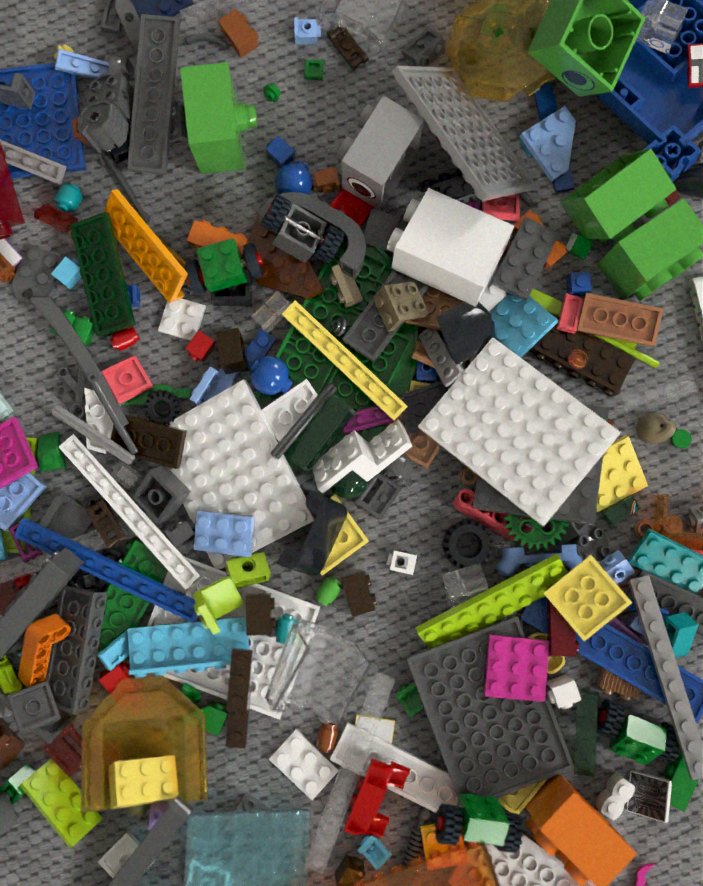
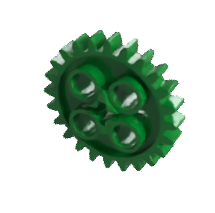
[504,513,569,551]

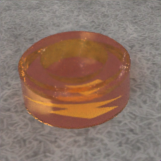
[568,349,588,369]

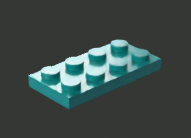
[627,529,703,594]

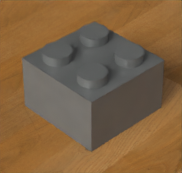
[132,466,191,524]

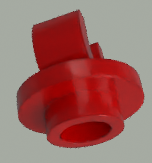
[14,572,33,592]

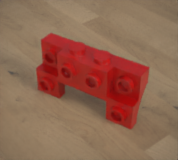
[343,758,410,838]

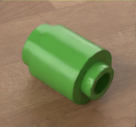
[315,577,342,606]

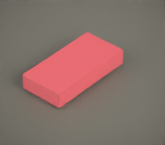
[556,293,584,334]

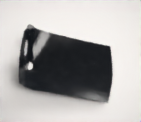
[437,302,495,365]

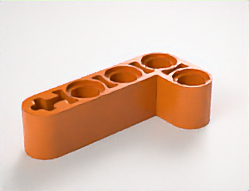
[18,614,71,688]

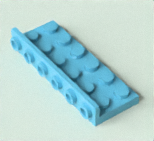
[127,616,250,678]

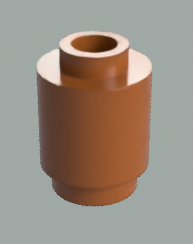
[316,721,339,753]

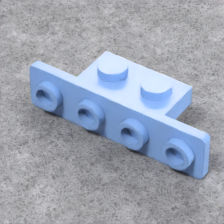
[190,367,240,406]

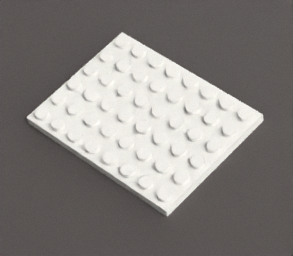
[418,337,621,527]
[165,380,316,570]
[147,556,321,719]

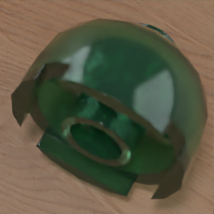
[330,470,367,500]

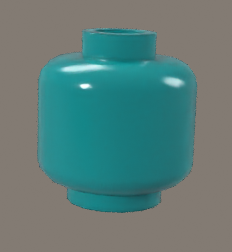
[54,183,83,213]

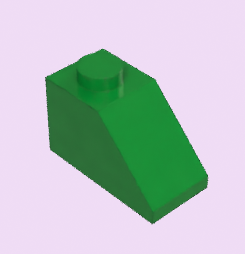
[37,431,67,473]
[182,702,229,736]
[0,763,36,805]

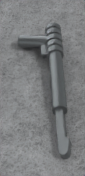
[84,148,150,222]

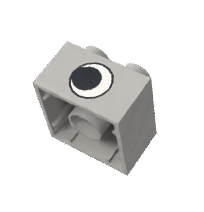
[337,95,424,211]

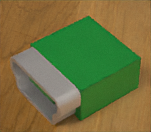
[566,233,593,261]

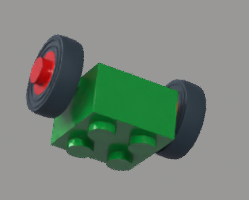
[185,238,263,295]

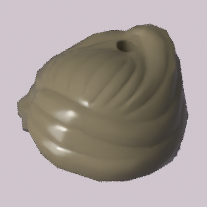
[636,413,676,444]

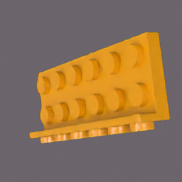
[104,189,188,303]

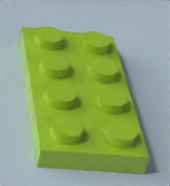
[20,757,103,849]

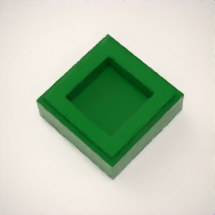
[304,59,324,81]

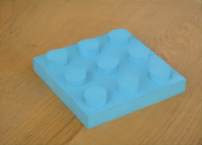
[490,293,558,358]

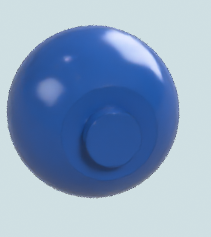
[275,161,312,195]
[249,356,293,395]

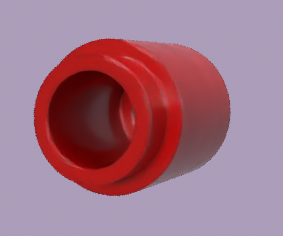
[110,327,140,351]

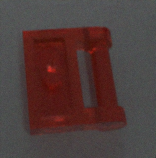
[42,723,97,777]

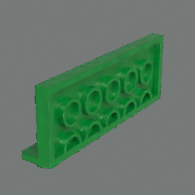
[97,538,168,654]

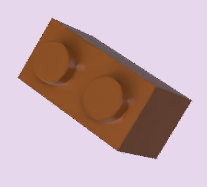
[218,9,259,58]

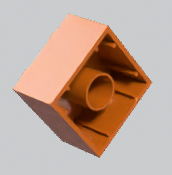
[525,774,637,886]

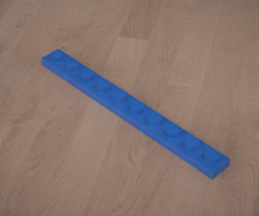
[14,518,198,623]

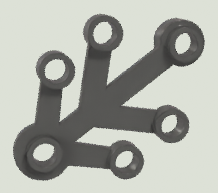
[55,349,102,420]

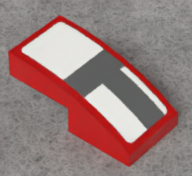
[686,44,703,88]

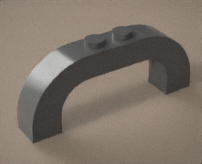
[257,192,366,279]

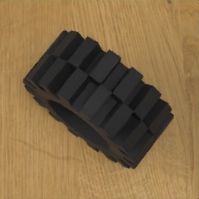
[144,390,181,425]

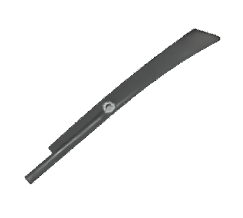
[28,296,138,455]

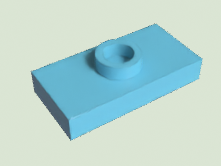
[97,630,129,671]

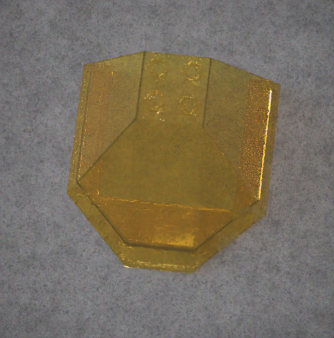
[81,676,208,812]

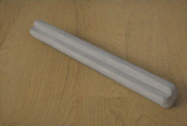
[51,405,135,464]

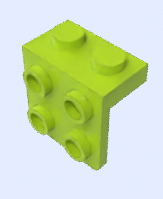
[193,576,244,635]

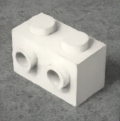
[546,674,581,709]

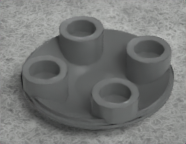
[575,527,611,564]

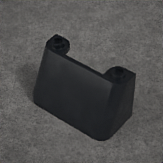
[277,490,348,576]

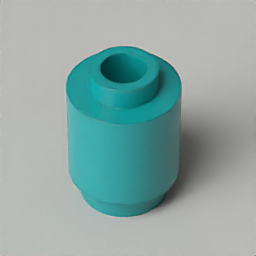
[275,614,297,644]

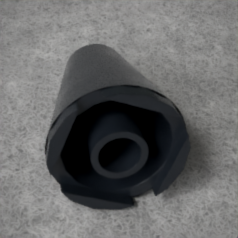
[672,163,703,199]

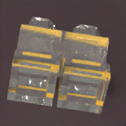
[251,291,291,334]

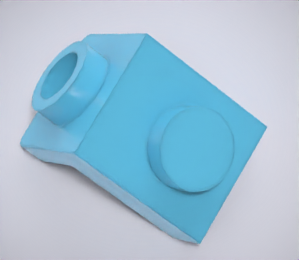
[357,836,392,870]

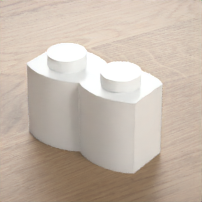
[595,772,635,821]

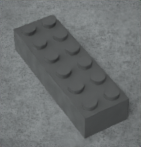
[0,547,85,659]

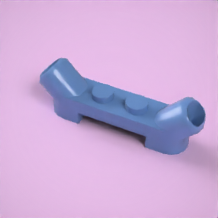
[496,544,583,577]

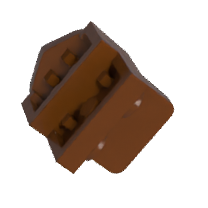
[0,717,24,770]

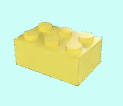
[108,755,179,809]

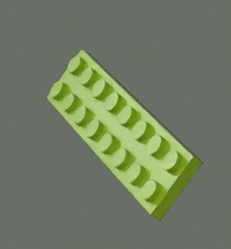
[415,554,567,649]

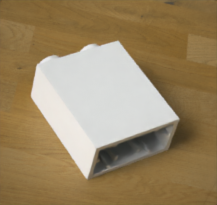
[387,188,514,307]

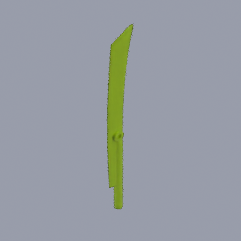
[505,288,660,369]

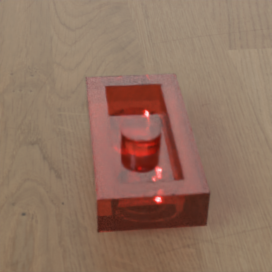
[34,204,78,233]

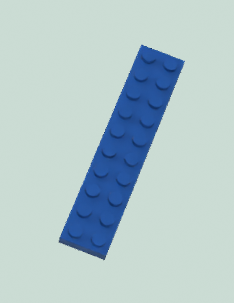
[519,597,703,723]

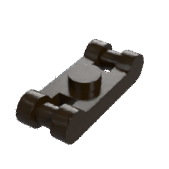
[326,22,369,71]
[85,498,127,550]

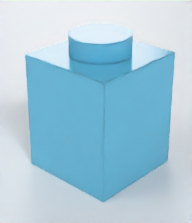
[51,256,82,290]

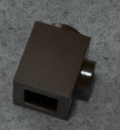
[335,854,365,886]

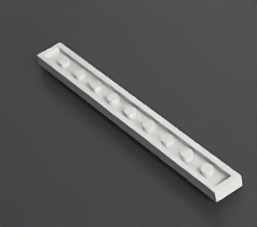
[59,434,201,590]

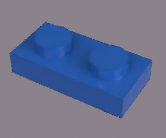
[245,329,277,367]

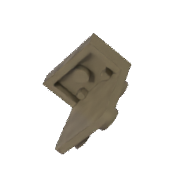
[373,282,429,332]

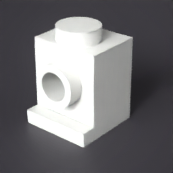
[387,550,417,575]

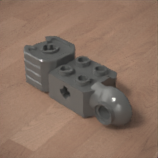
[77,54,134,153]

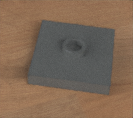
[7,680,61,735]

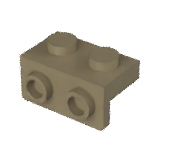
[329,265,363,308]

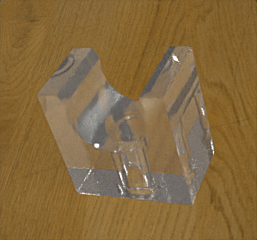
[636,0,688,54]
[442,563,488,609]

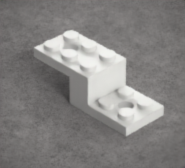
[312,419,412,493]

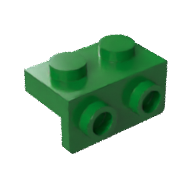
[396,682,424,718]

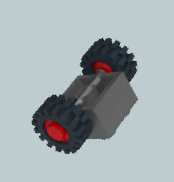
[261,194,344,264]

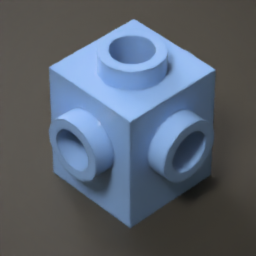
[599,550,635,584]

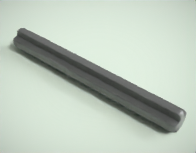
[271,383,337,460]

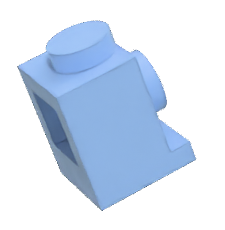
[294,17,321,44]

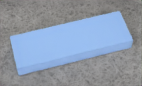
[55,49,109,80]

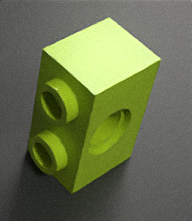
[225,552,271,588]

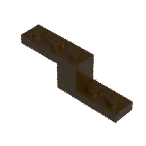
[225,648,253,749]

